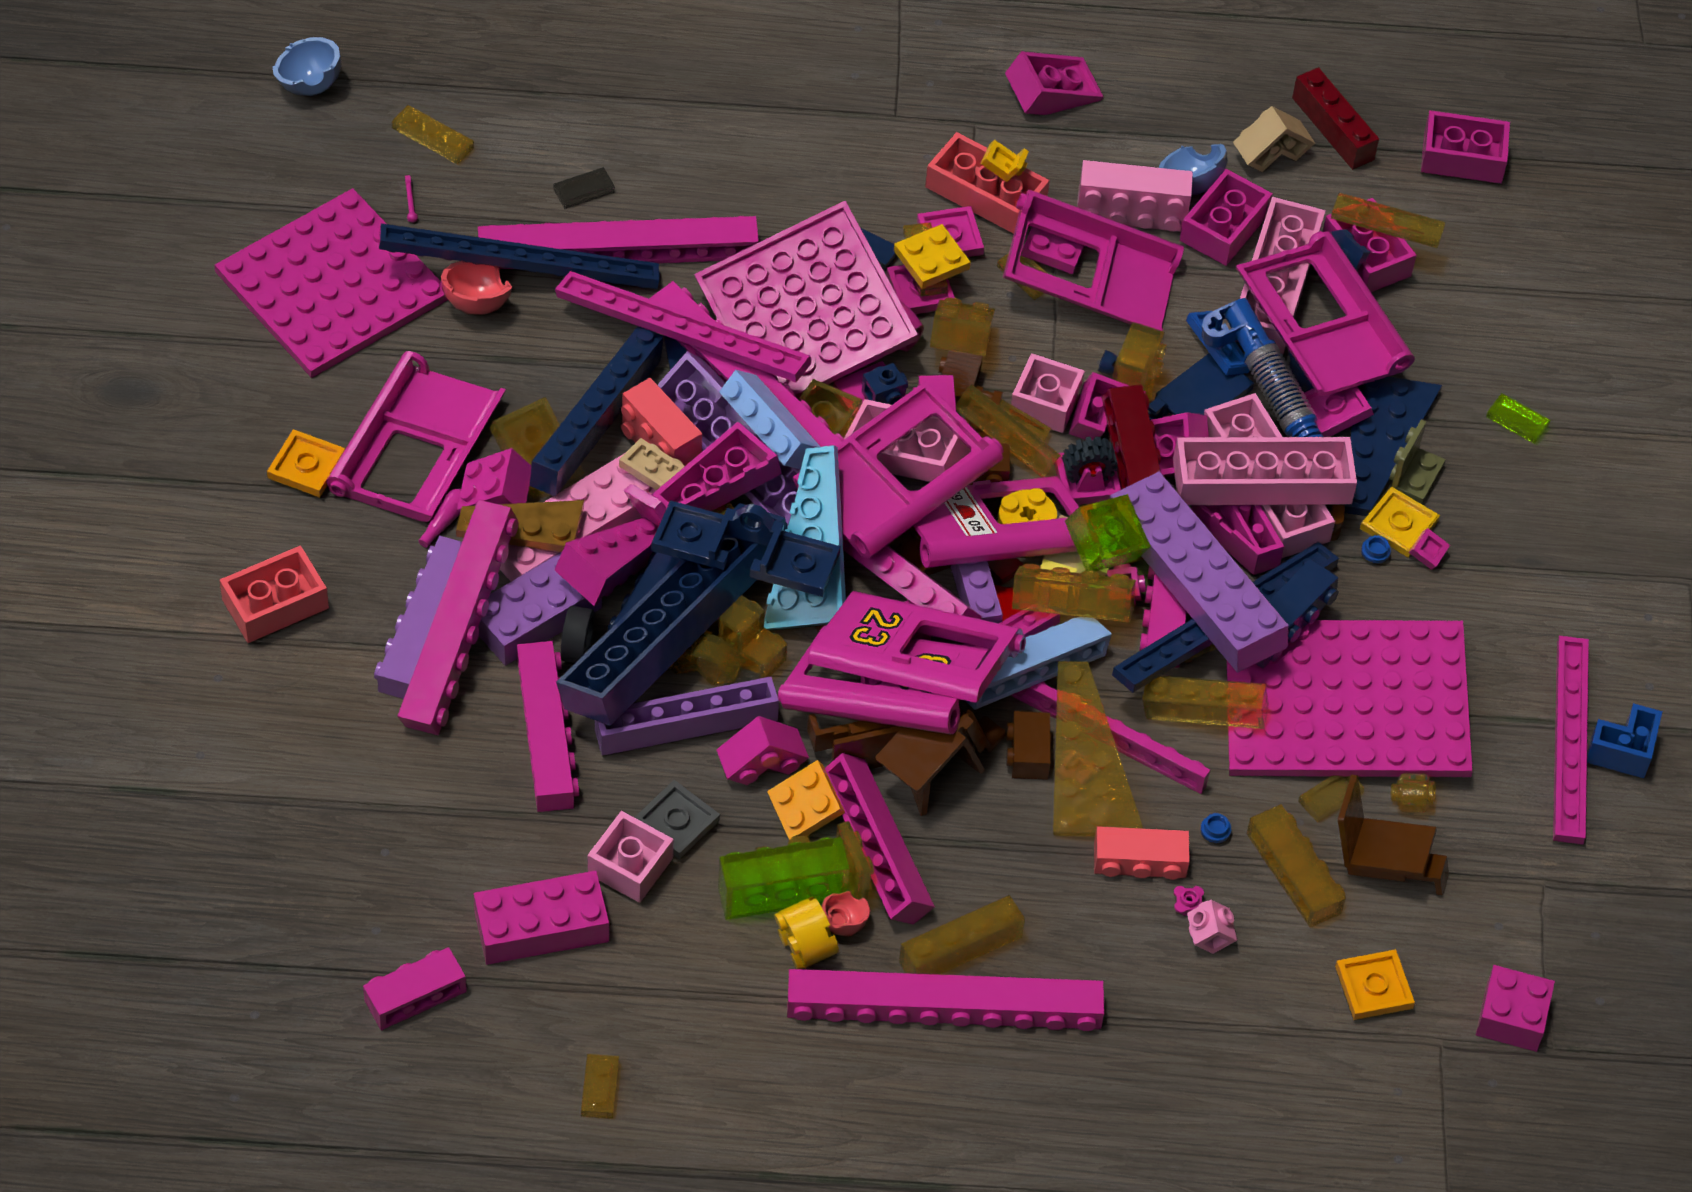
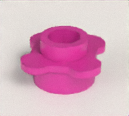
[1173,886,1204,916]

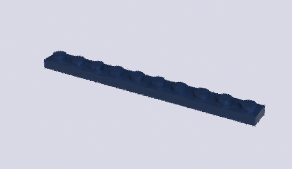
[379,223,659,289]
[1112,542,1339,693]

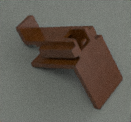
[875,707,1006,793]
[807,714,930,816]
[1338,774,1449,895]

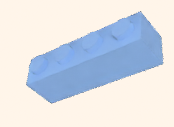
[719,370,821,469]

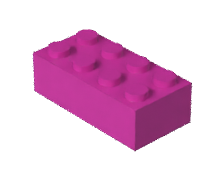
[473,870,609,965]

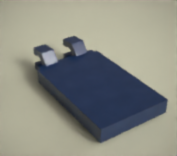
[1148,353,1254,420]

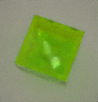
[1065,494,1151,574]

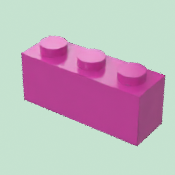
[363,947,467,1030]

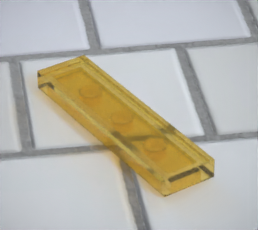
[1331,193,1446,248]
[956,384,1061,478]

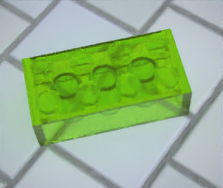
[718,837,849,920]

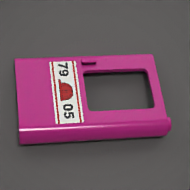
[909,476,1098,568]

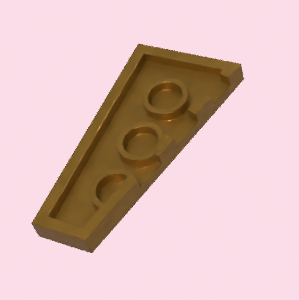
[456,500,584,552]

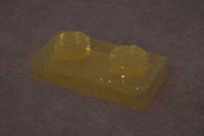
[581,1054,619,1119]

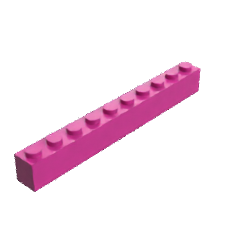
[478,216,759,269]
[649,281,844,447]
[787,969,1104,1031]

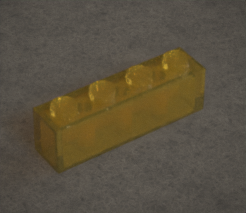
[1012,564,1136,622]
[1142,676,1269,729]
[1246,804,1346,928]
[899,895,1025,975]

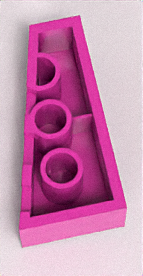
[652,422,782,511]
[554,517,657,606]

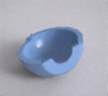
[272,37,341,96]
[1159,144,1228,195]

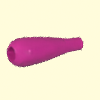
[419,489,461,548]

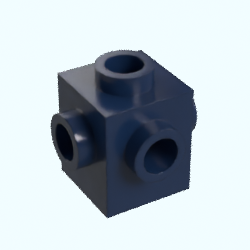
[862,363,908,405]

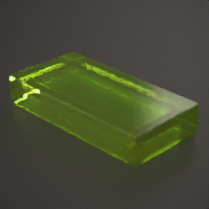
[1486,393,1551,444]

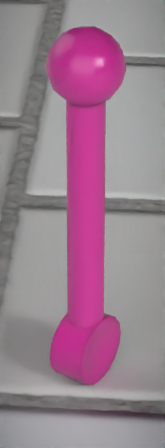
[405,175,418,223]

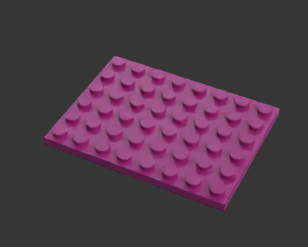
[1226,620,1472,777]

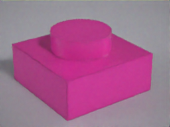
[1409,528,1450,570]

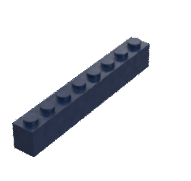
[530,326,664,497]

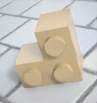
[1233,106,1315,172]

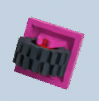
[1054,436,1121,505]

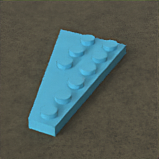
[759,445,846,631]

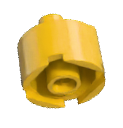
[998,488,1057,557]
[774,896,839,969]

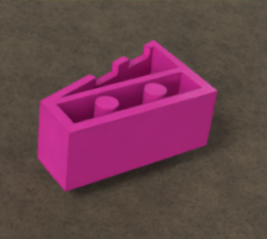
[1192,505,1284,575]

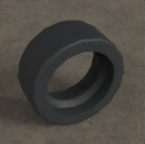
[560,606,595,663]

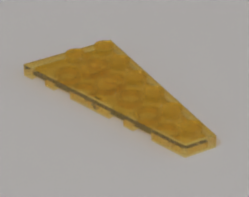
[1053,661,1144,836]

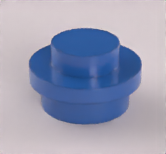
[1361,535,1391,563]
[1201,813,1231,843]

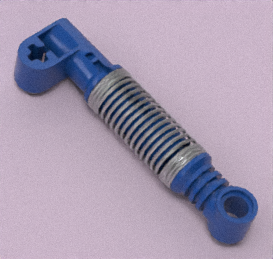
[1202,298,1323,437]

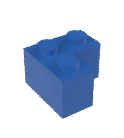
[1587,703,1663,778]

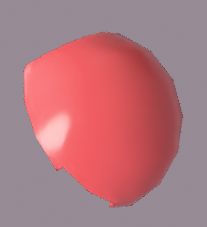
[441,261,512,315]

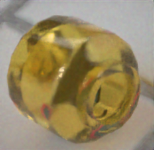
[1391,773,1436,812]

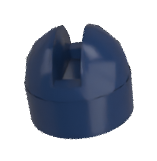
[1097,350,1121,375]

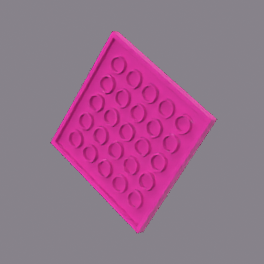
[214,188,448,378]
[694,201,919,399]

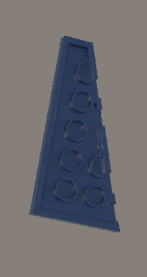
[1344,377,1442,516]

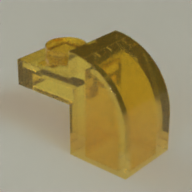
[669,633,744,685]

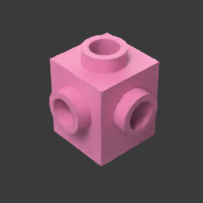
[1187,900,1237,954]

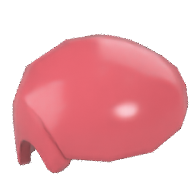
[821,891,871,937]

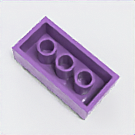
[478,552,602,666]

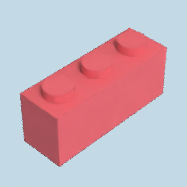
[1094,826,1189,880]

